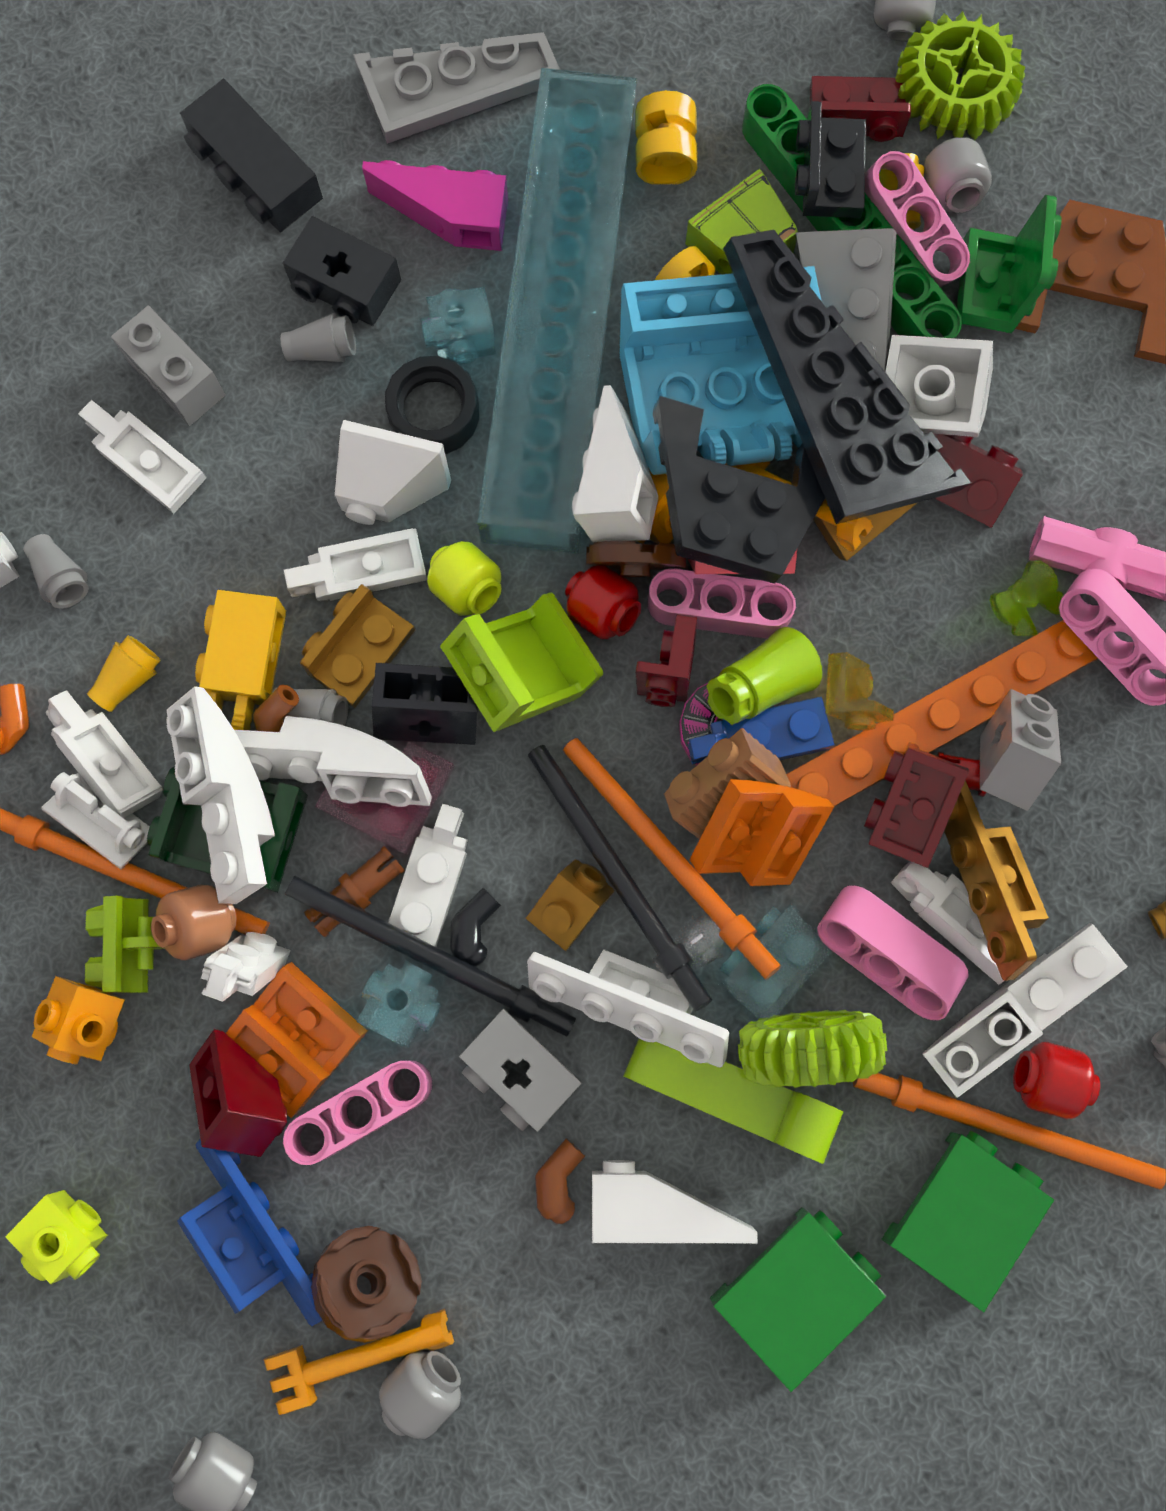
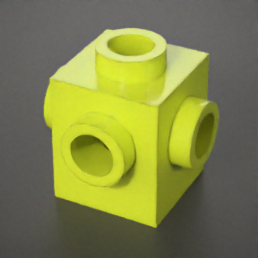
[5,1190,108,1284]

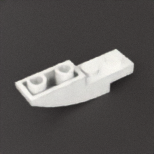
[167,686,275,904]
[234,716,432,807]
[923,923,1128,1098]

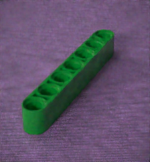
[742,84,962,339]

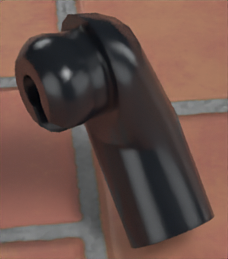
[450,888,501,967]

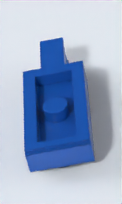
[687,696,835,765]

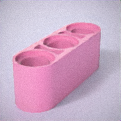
[864,151,970,287]
[648,569,796,638]
[1059,569,1166,706]
[817,885,969,1020]
[283,1060,432,1165]

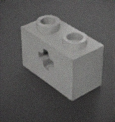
[111,305,226,426]
[980,689,1061,811]
[459,1009,582,1132]

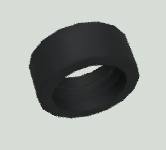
[385,356,480,455]

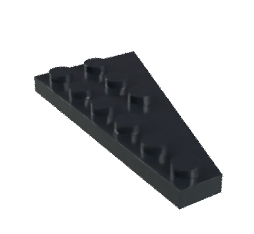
[723,230,971,524]

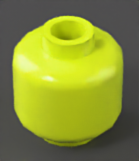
[427,541,502,616]

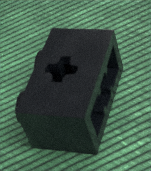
[283,216,401,326]
[372,663,478,745]

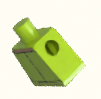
[685,169,798,274]

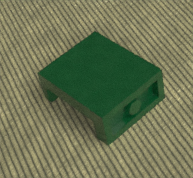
[147,767,308,893]

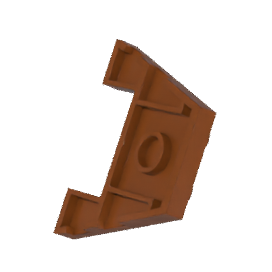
[1015,199,1166,364]

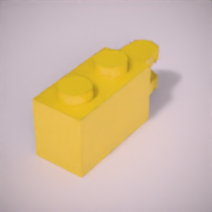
[195,590,286,730]

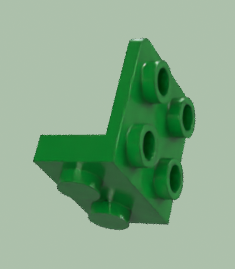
[957,195,1062,334]

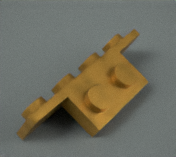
[944,780,1049,981]

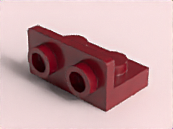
[810,76,911,142]
[635,615,697,707]
[864,742,969,868]

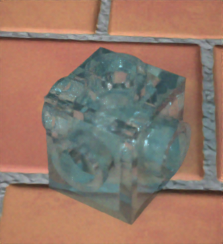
[420,286,496,365]
[357,961,442,1047]

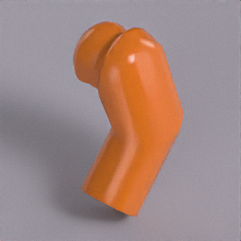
[0,684,29,755]

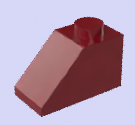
[189,1029,287,1157]

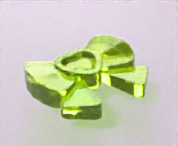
[989,560,1064,636]

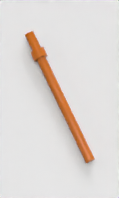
[563,738,781,980]
[0,808,270,935]
[853,1073,1166,1190]

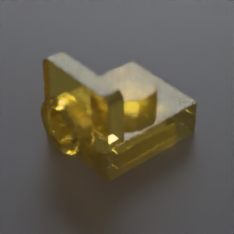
[826,652,894,731]

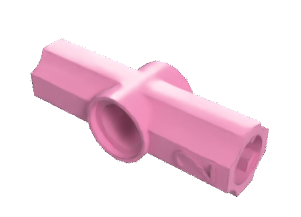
[1029,516,1166,601]

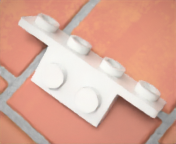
[527,949,729,1068]

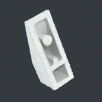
[592,1160,758,1244]

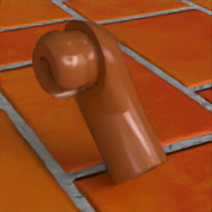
[253,684,299,732]
[535,1138,585,1224]

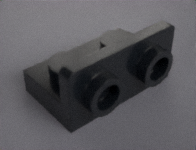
[795,101,866,218]

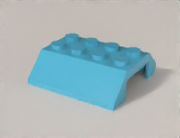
[620,266,821,475]

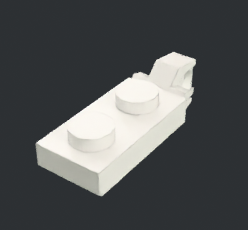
[78,400,206,514]
[284,528,427,601]
[46,690,163,818]
[388,804,468,947]
[891,861,1004,985]
[201,932,291,1002]

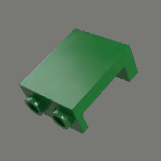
[881,1130,1054,1312]
[710,1207,886,1392]

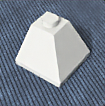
[885,335,993,437]
[335,420,451,525]

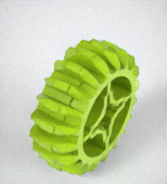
[895,11,1025,141]
[738,1010,887,1088]

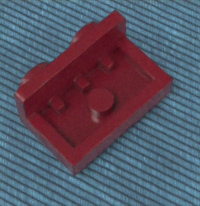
[934,434,1023,528]

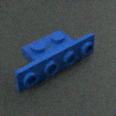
[177,1138,323,1326]

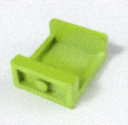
[440,592,603,732]

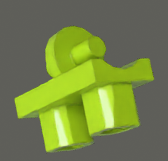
[85,895,165,993]

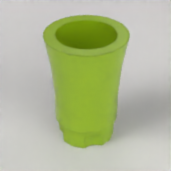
[706,627,822,725]

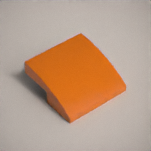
[689,779,834,886]
[226,962,368,1118]

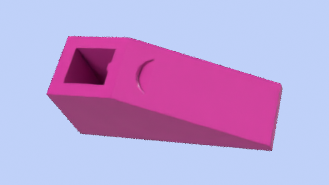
[362,160,508,251]

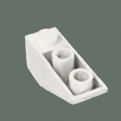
[572,385,659,543]

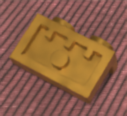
[300,584,415,708]

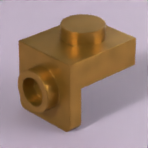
[525,859,614,951]

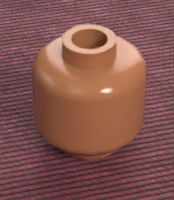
[151,885,237,960]

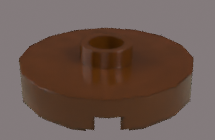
[586,541,686,577]
[311,1226,422,1343]

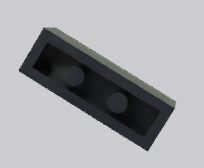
[180,78,323,233]

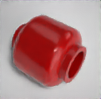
[565,565,641,640]
[1013,1042,1100,1119]

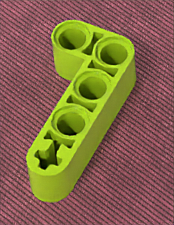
[623,1038,843,1164]

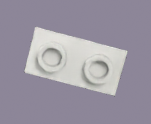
[41,772,150,870]

